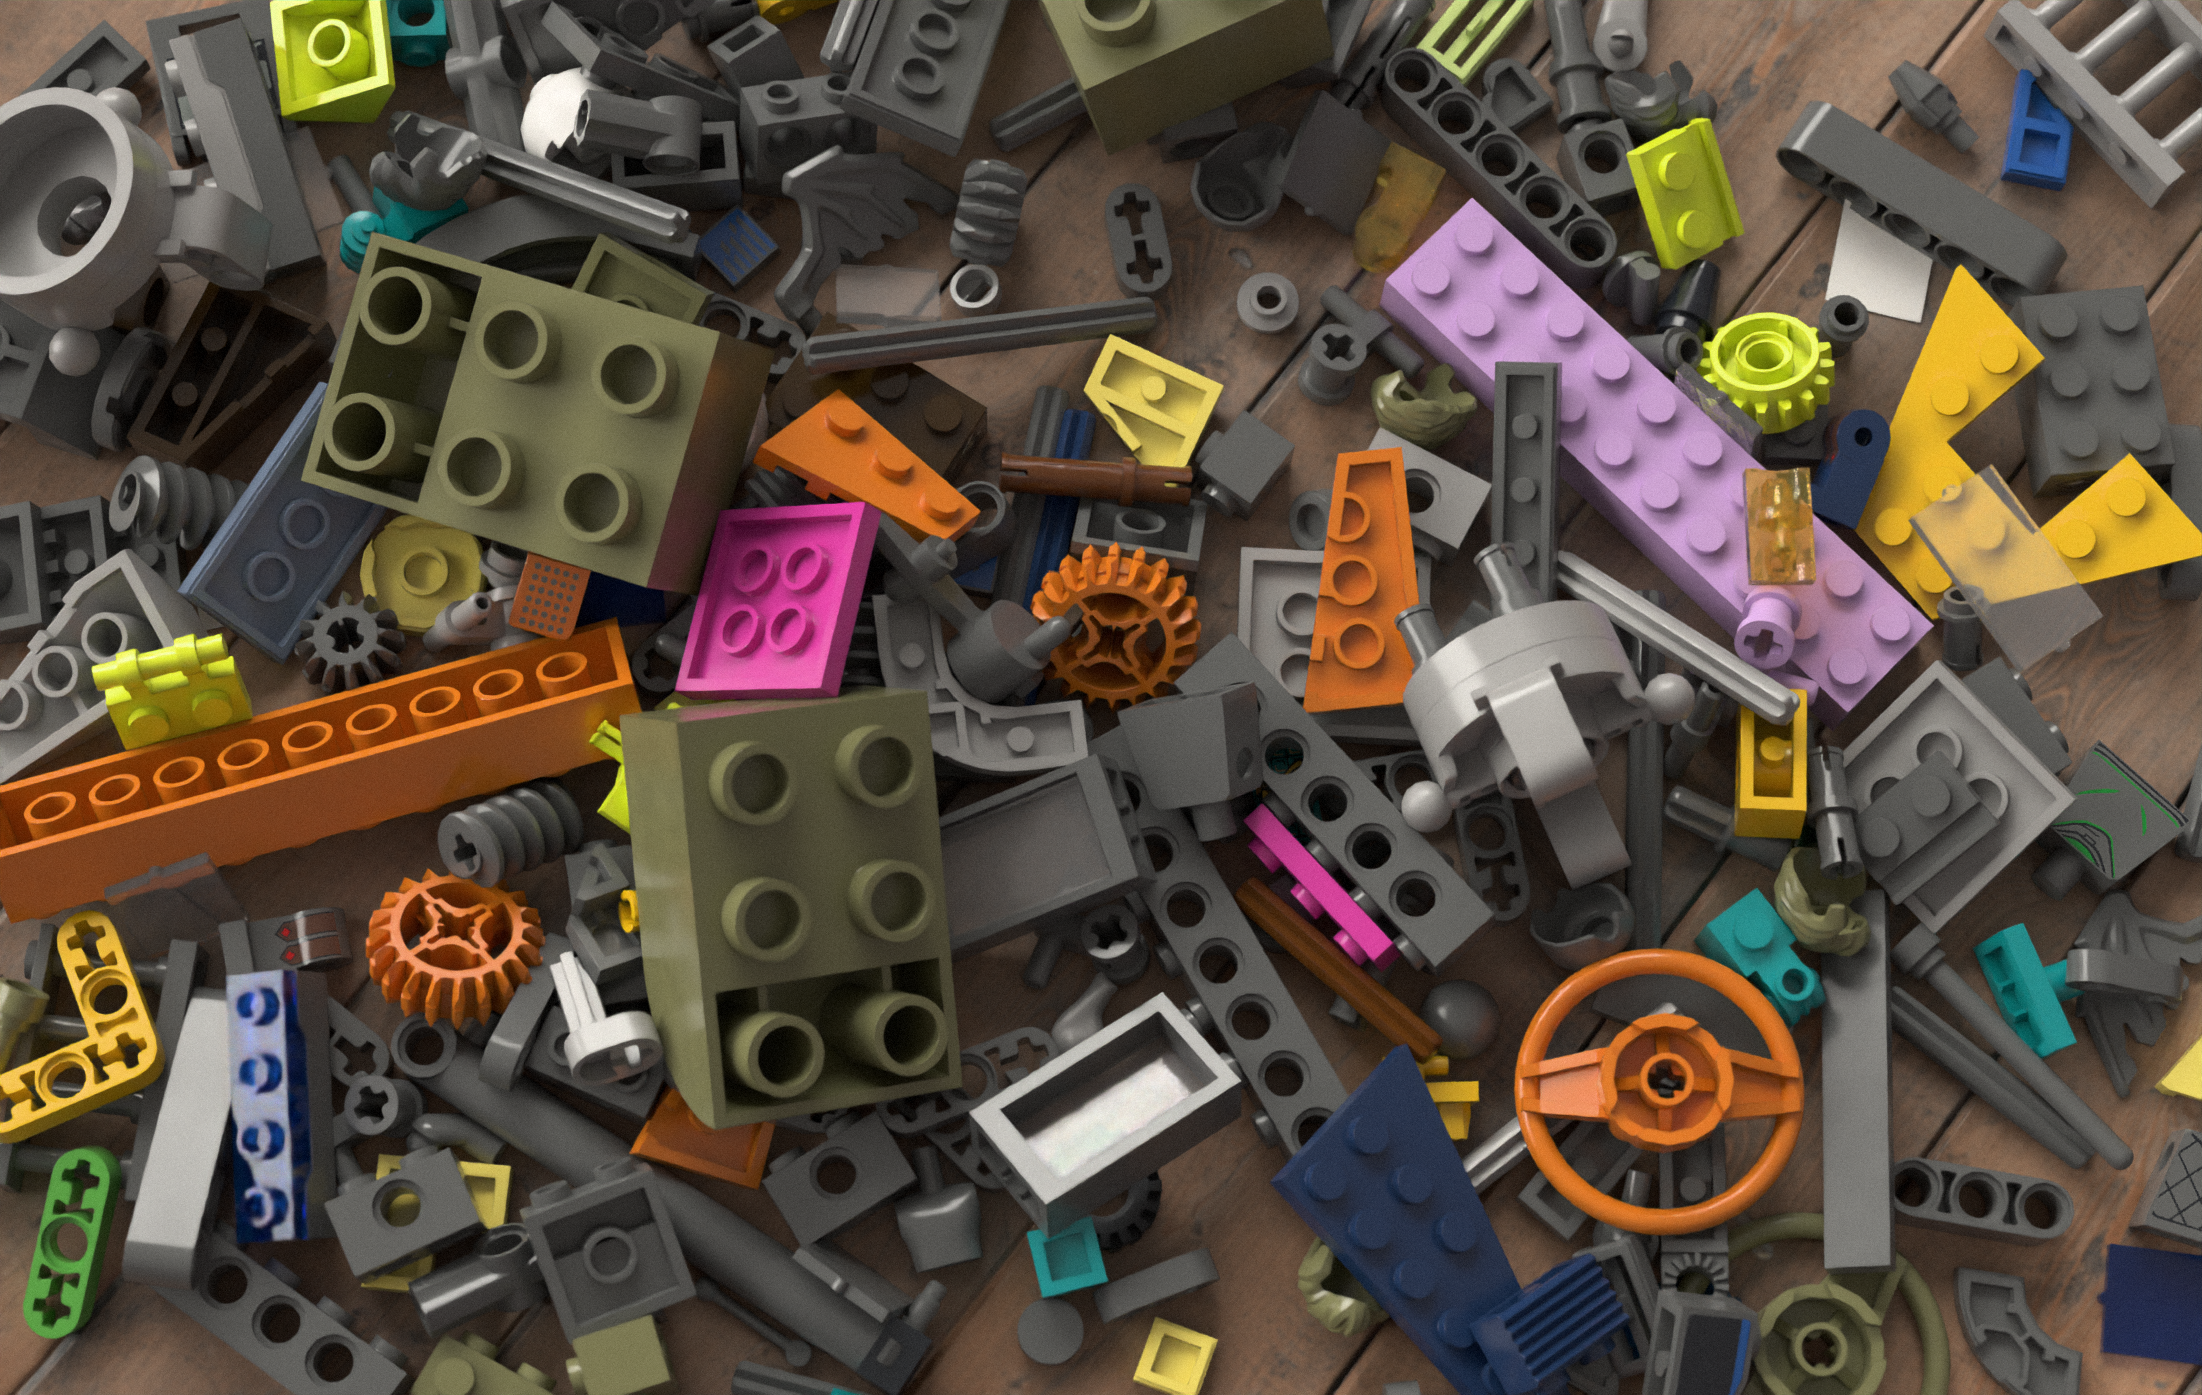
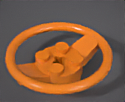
[1514,948,1805,1236]

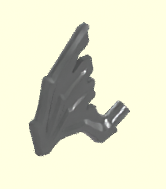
[774,145,960,337]
[2074,889,2202,1098]

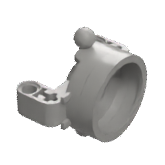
[0,87,273,377]

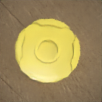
[360,514,488,637]

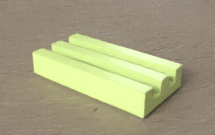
[1416,0,1535,87]

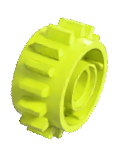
[1696,313,1835,434]

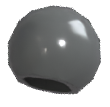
[1419,979,1501,1061]

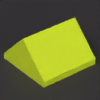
[270,0,396,123]

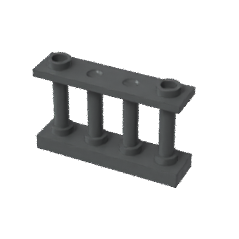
[0,923,210,1206]

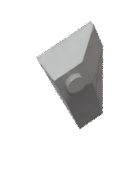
[0,549,209,786]

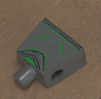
[2031,740,2192,901]

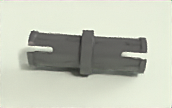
[1806,746,1863,880]

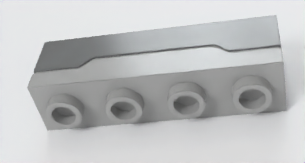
[165,18,327,285]

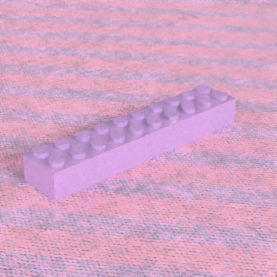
[1379,198,1934,731]

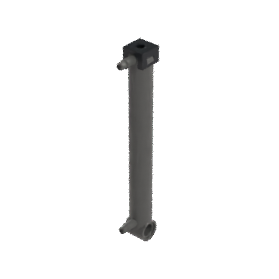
[391,1010,947,1395]

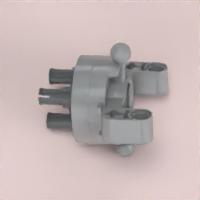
[1394,542,1696,891]

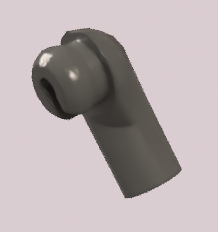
[406,1113,508,1165]

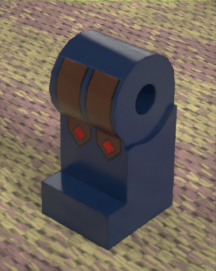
[1790,409,1891,529]

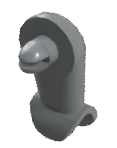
[1592,0,1648,73]

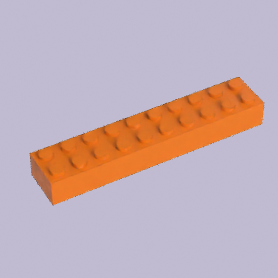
[0,617,643,924]

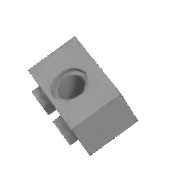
[1368,427,1492,567]

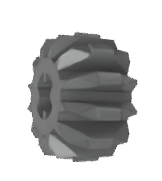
[949,159,1027,267]
[295,591,407,696]

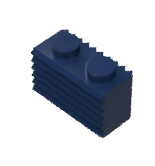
[1469,1253,1630,1395]

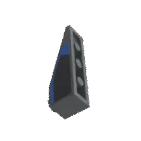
[1642,1290,1761,1395]

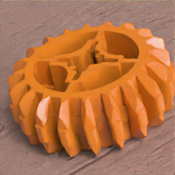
[1030,542,1202,714]
[366,868,546,1031]

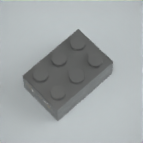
[2008,285,2176,498]

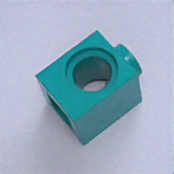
[386,0,453,67]

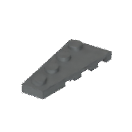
[500,0,718,85]

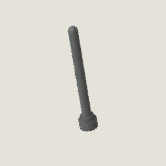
[1890,922,2134,1170]

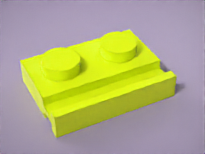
[1626,118,1745,270]

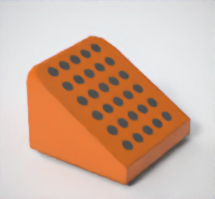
[508,551,591,641]

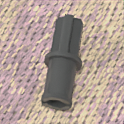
[1663,786,1792,872]

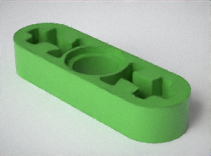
[23,1145,122,1339]

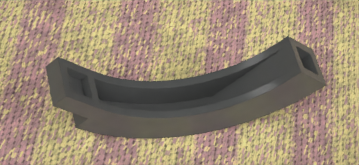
[329,194,702,379]

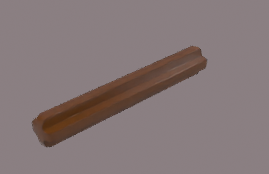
[1233,877,1443,1065]

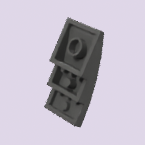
[0,495,192,644]

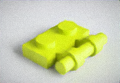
[92,633,253,750]

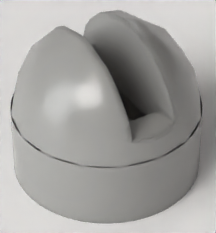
[950,264,1002,318]

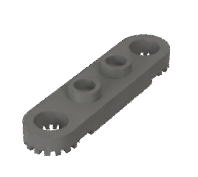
[1658,1072,1729,1297]

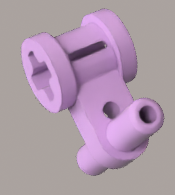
[1690,585,1819,706]

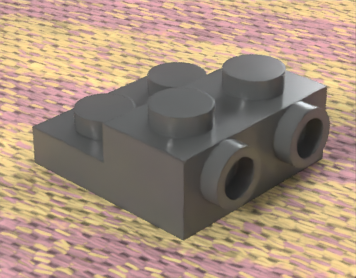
[519,1156,697,1344]

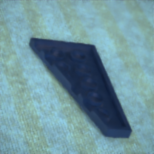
[1270,1044,1571,1395]

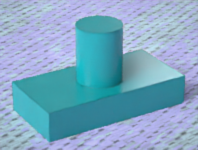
[1972,923,2085,1060]

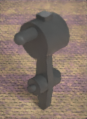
[874,512,1071,703]

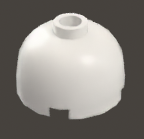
[521,67,637,179]

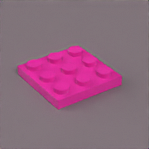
[675,502,882,700]

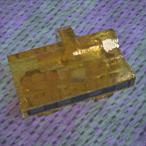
[1742,468,1816,585]

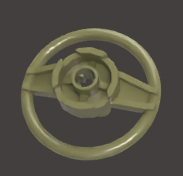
[1677,1212,1951,1395]

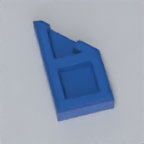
[2000,69,2074,191]

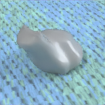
[1052,972,1118,1056]

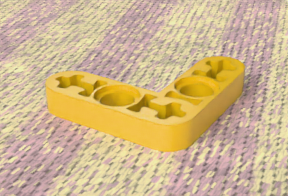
[0,910,166,1144]

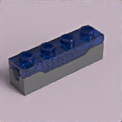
[226,969,338,1243]

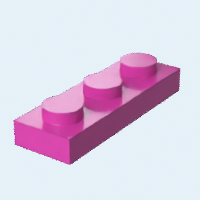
[1243,803,1400,973]

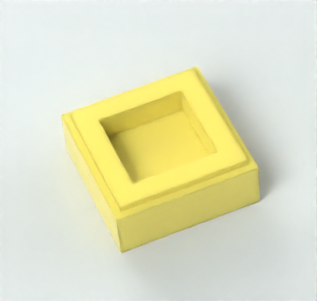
[1133,1317,1218,1395]

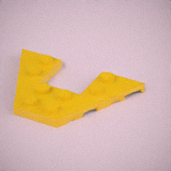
[1853,264,2202,621]

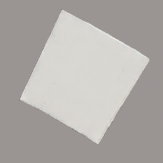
[1825,199,1933,323]

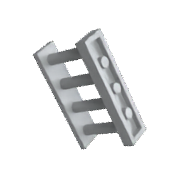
[1984,0,2202,209]

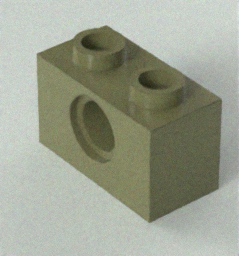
[566,1315,681,1395]

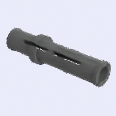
[1328,0,1436,110]

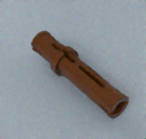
[999,452,1192,507]

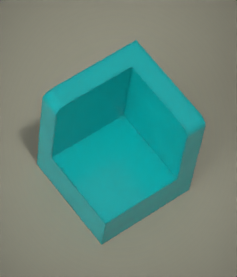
[1027,1216,1108,1299]

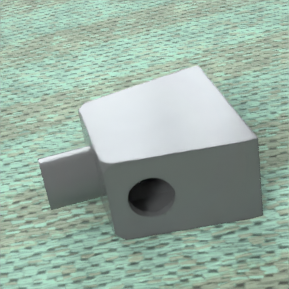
[1118,682,1263,841]

